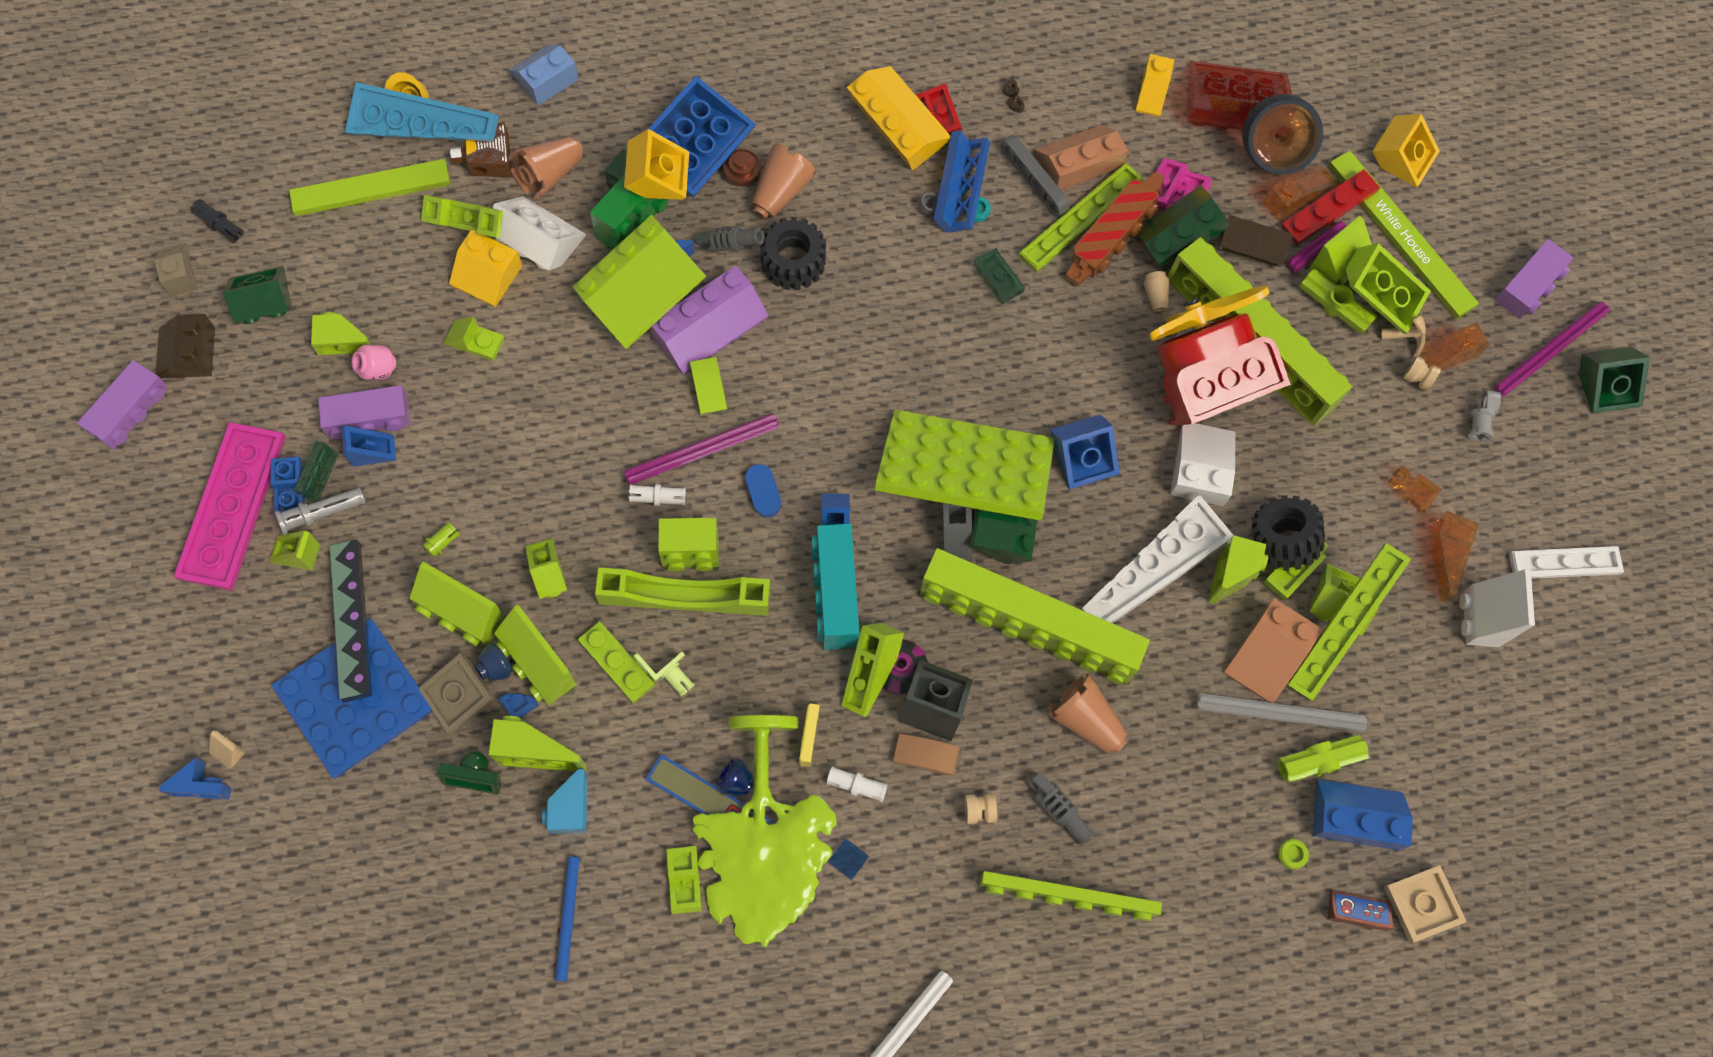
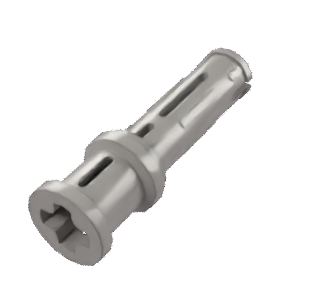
[274,487,365,535]

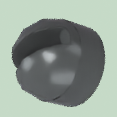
[919,192,938,216]

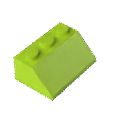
[1345,243,1431,334]
[409,562,505,647]
[494,605,577,706]

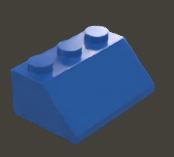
[1313,779,1413,851]

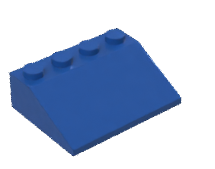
[647,76,756,198]

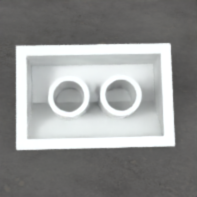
[493,196,586,270]

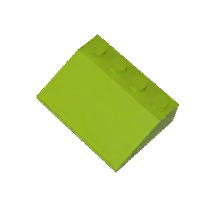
[573,214,706,349]

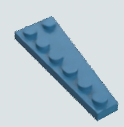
[345,82,499,142]

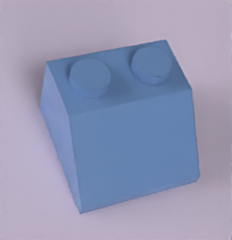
[508,44,579,105]

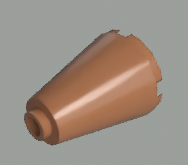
[509,137,583,200]
[751,143,816,219]
[1047,673,1127,753]

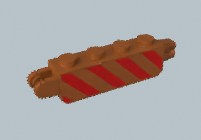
[1065,172,1164,287]

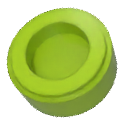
[1278,839,1309,870]

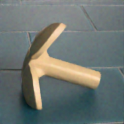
[1381,314,1426,358]

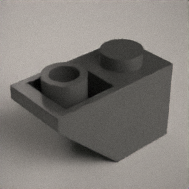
[943,503,972,563]

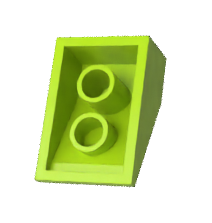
[489,716,587,772]

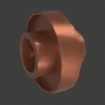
[723,149,761,186]

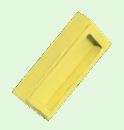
[799,704,820,767]

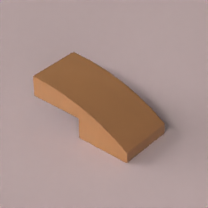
[893,734,960,776]

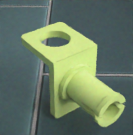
[633,652,695,697]

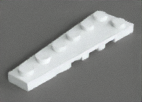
[1082,495,1233,623]

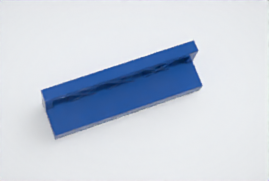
[933,130,990,233]

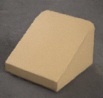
[209,731,245,769]

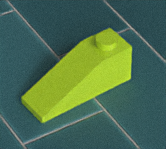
[841,623,904,717]

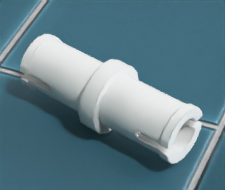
[629,484,686,506]
[827,766,888,802]

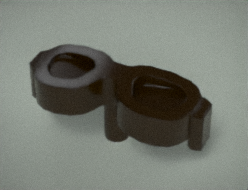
[1003,76,1025,113]

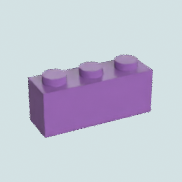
[1495,239,1574,319]
[77,360,168,450]
[318,385,411,440]

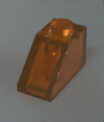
[1421,323,1490,371]

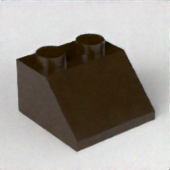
[156,314,215,379]

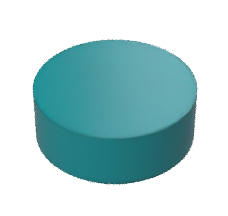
[965,196,991,222]

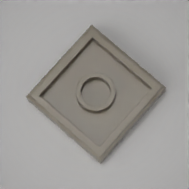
[419,653,496,735]

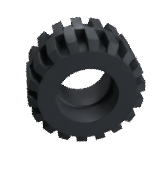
[760,217,826,290]
[1252,495,1325,571]

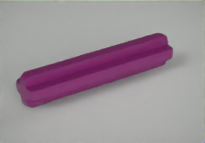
[1286,221,1347,273]

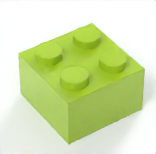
[659,518,719,572]

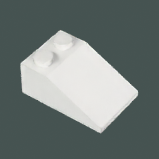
[1170,423,1235,506]
[1459,569,1535,647]

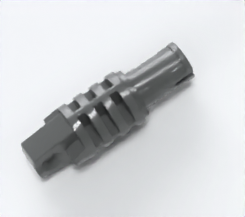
[696,226,764,252]
[1027,772,1094,845]

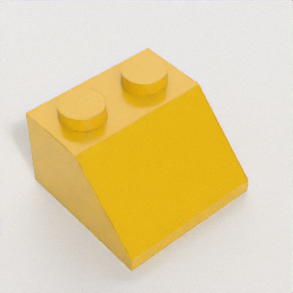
[1372,114,1440,187]
[624,129,689,200]
[449,229,523,307]

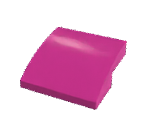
[1156,158,1212,211]

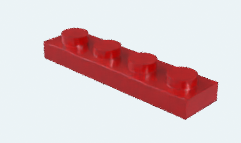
[1281,169,1380,245]

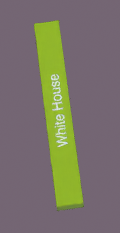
[1328,151,1479,320]

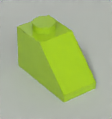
[311,312,371,355]
[525,538,567,599]

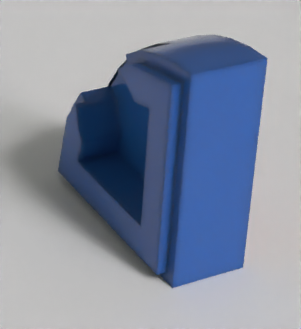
[498,693,539,718]

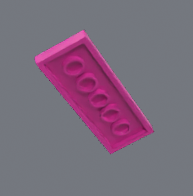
[174,422,286,591]

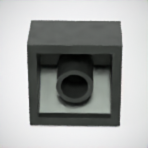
[897,660,973,741]

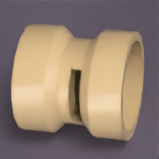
[1403,356,1441,392]
[964,793,997,824]

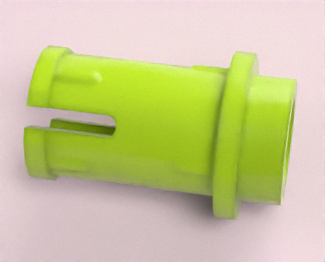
[423,522,460,557]

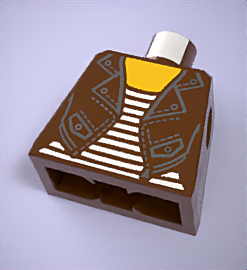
[450,122,513,177]

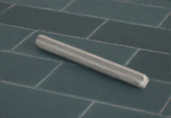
[1196,693,1367,732]

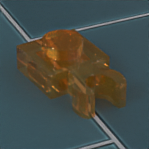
[1388,466,1442,512]

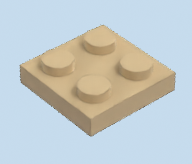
[1384,865,1467,944]

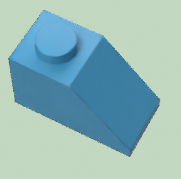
[542,769,588,834]

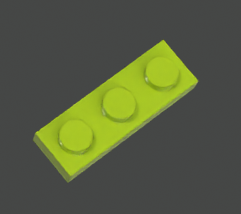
[578,621,655,704]

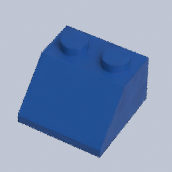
[1050,414,1120,489]

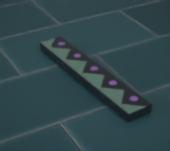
[330,539,372,703]

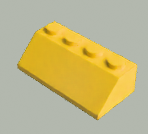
[847,66,951,170]

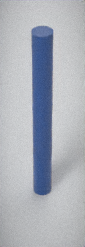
[555,857,580,982]

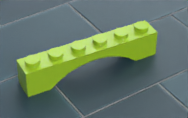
[595,567,770,616]

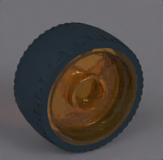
[1242,94,1324,175]

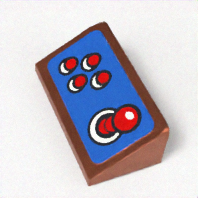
[1328,890,1393,931]

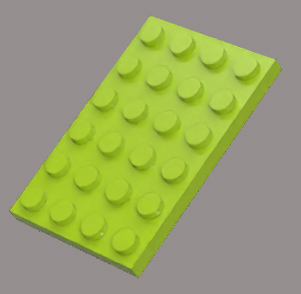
[875,410,1054,521]

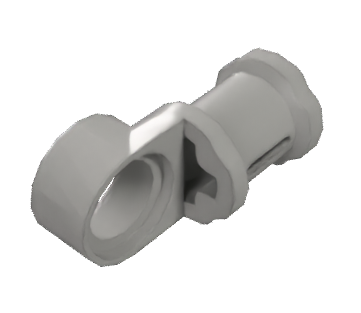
[1468,390,1501,442]

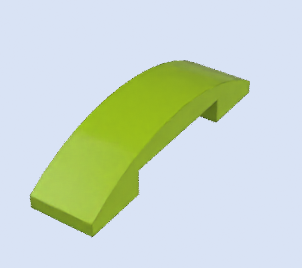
[421,195,503,238]

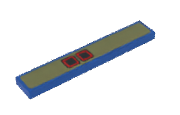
[646,754,775,825]

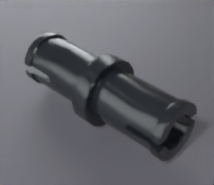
[191,199,244,243]

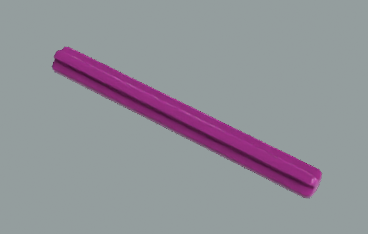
[1493,301,1610,397]
[624,413,779,485]

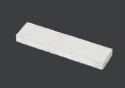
[1509,546,1624,579]

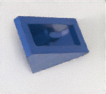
[341,425,396,467]

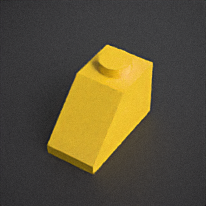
[1136,54,1175,117]

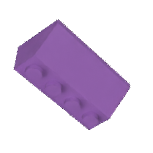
[650,265,769,375]

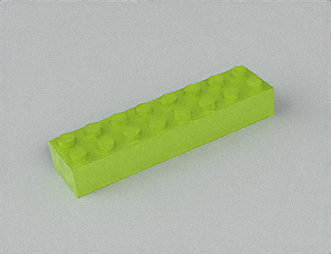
[1167,237,1353,427]
[920,548,1150,684]

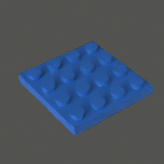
[271,619,432,779]

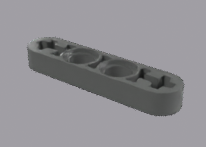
[1000,135,1070,217]

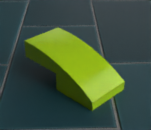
[690,357,727,414]
[667,846,702,915]

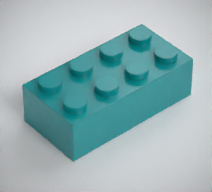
[811,524,860,650]

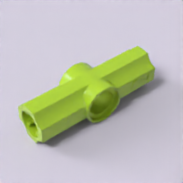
[1299,268,1377,335]
[1277,735,1369,783]

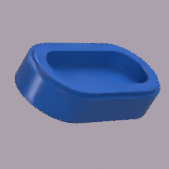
[746,464,781,518]

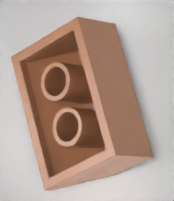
[1034,125,1129,190]

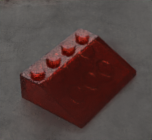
[1186,61,1296,136]

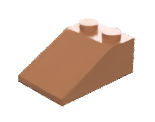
[1224,598,1323,703]

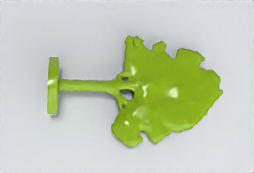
[692,715,837,947]

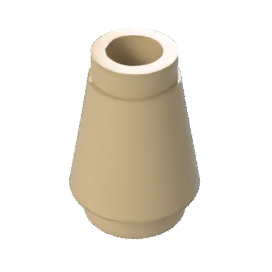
[1143,271,1169,312]

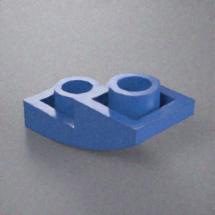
[271,457,305,516]

